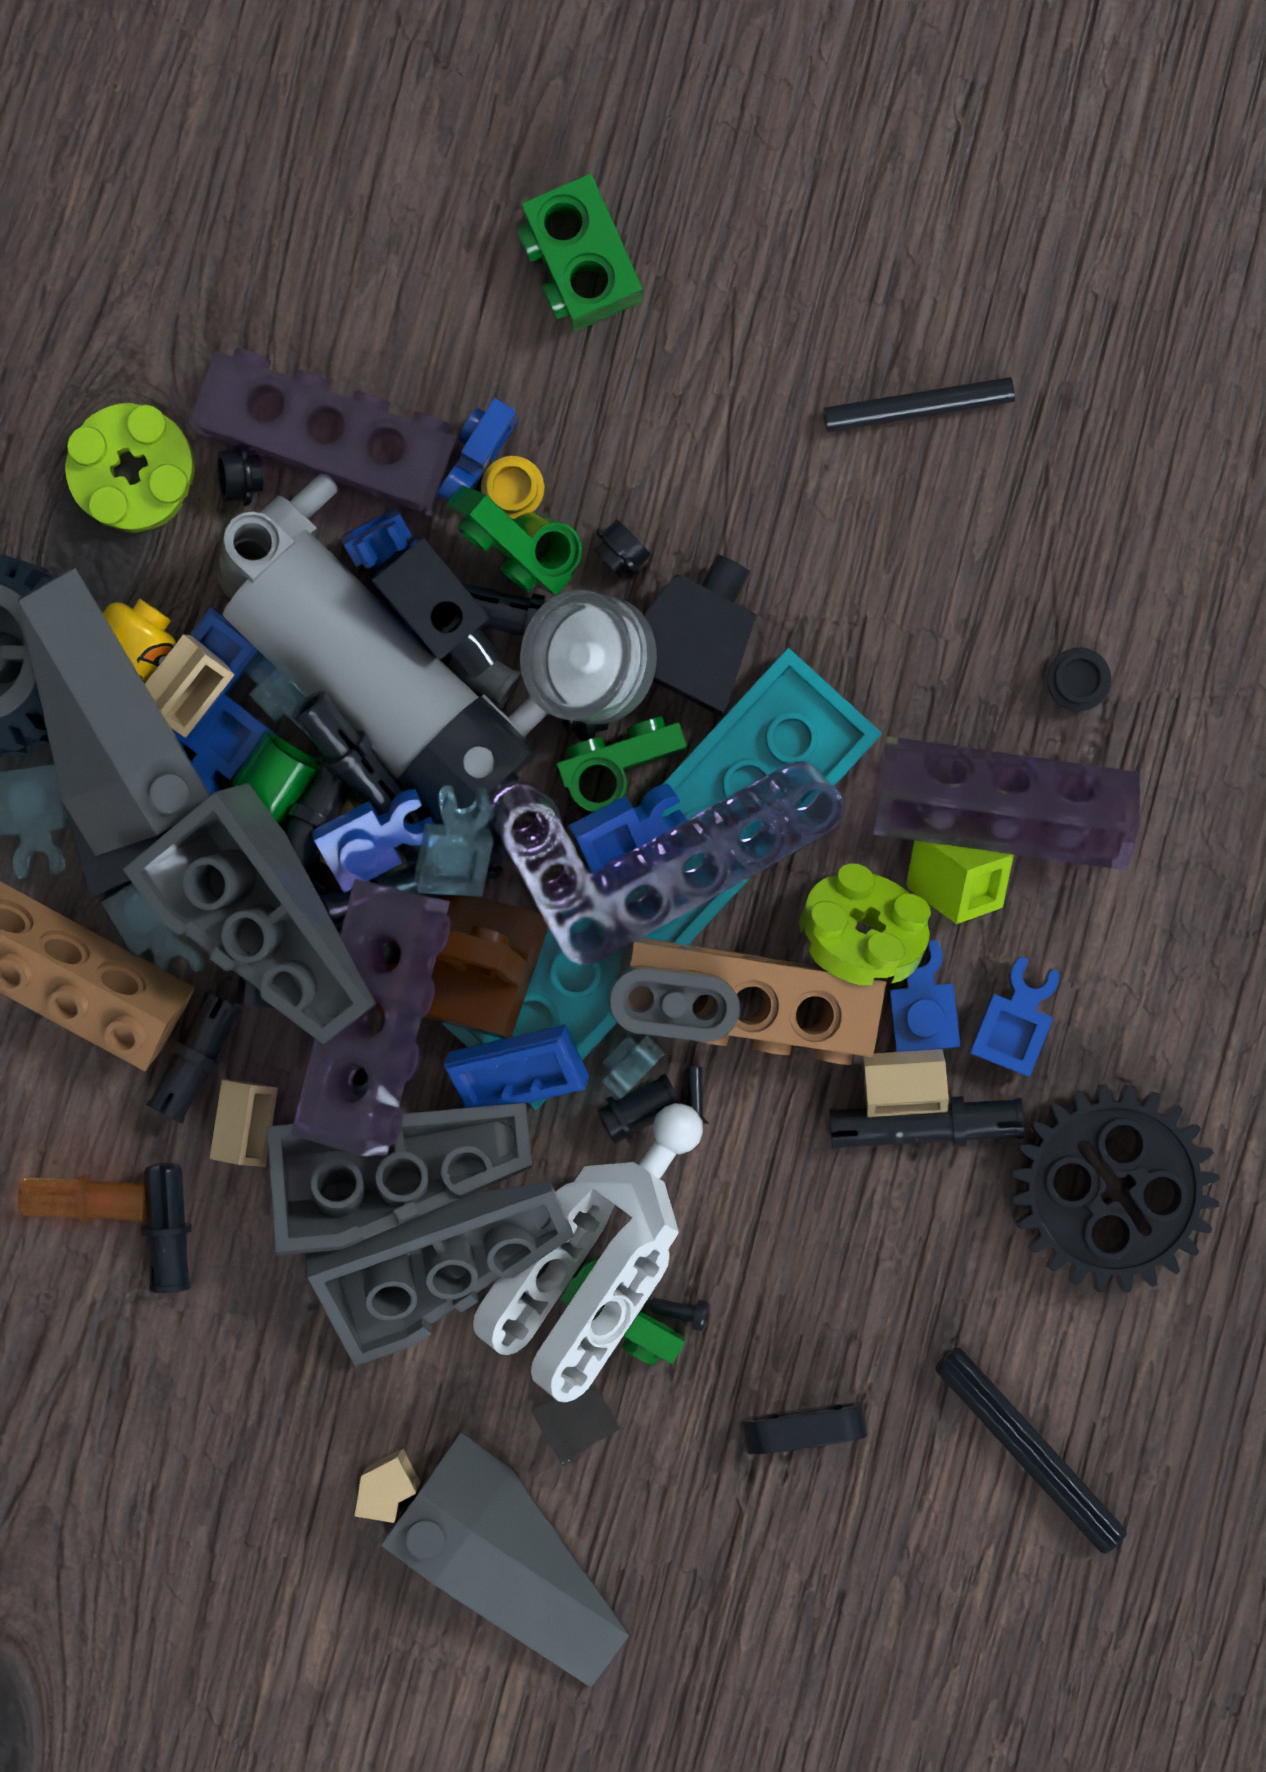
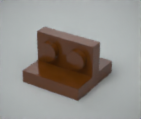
[382,891,551,1039]

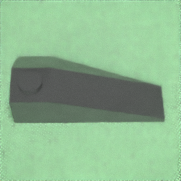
[18,566,210,856]
[123,783,376,1044]
[267,1103,532,1255]
[305,1182,574,1366]
[381,1431,629,1688]

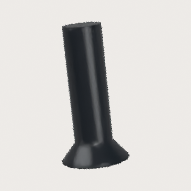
[687,1067,709,1125]

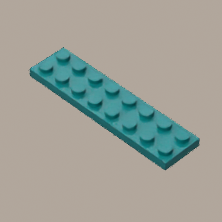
[442,648,882,1110]

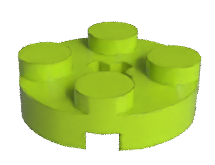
[65,403,195,533]
[799,863,931,986]

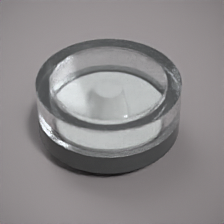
[520,590,657,724]

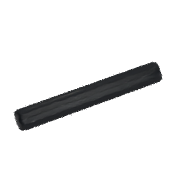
[935,1347,1127,1554]

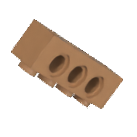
[0,881,195,1071]
[619,935,886,1065]

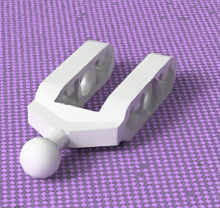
[473,1103,703,1402]

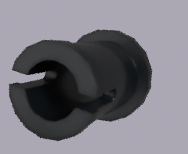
[597,1074,681,1144]

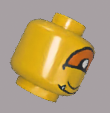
[103,599,176,683]

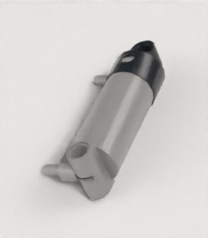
[217,473,562,865]

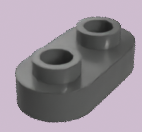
[607,965,740,1042]

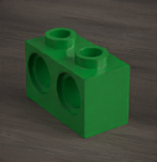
[515,173,643,332]

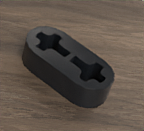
[743,1402,868,1454]

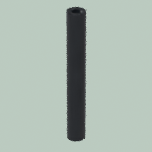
[823,377,1015,433]

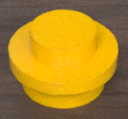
[481,456,545,520]

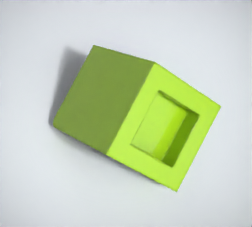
[906,819,1014,924]

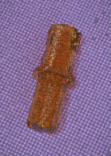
[18,1174,147,1225]

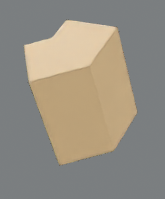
[145,634,235,738]
[862,1049,949,1117]
[210,1079,278,1167]
[355,1447,421,1523]

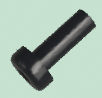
[651,1297,710,1331]

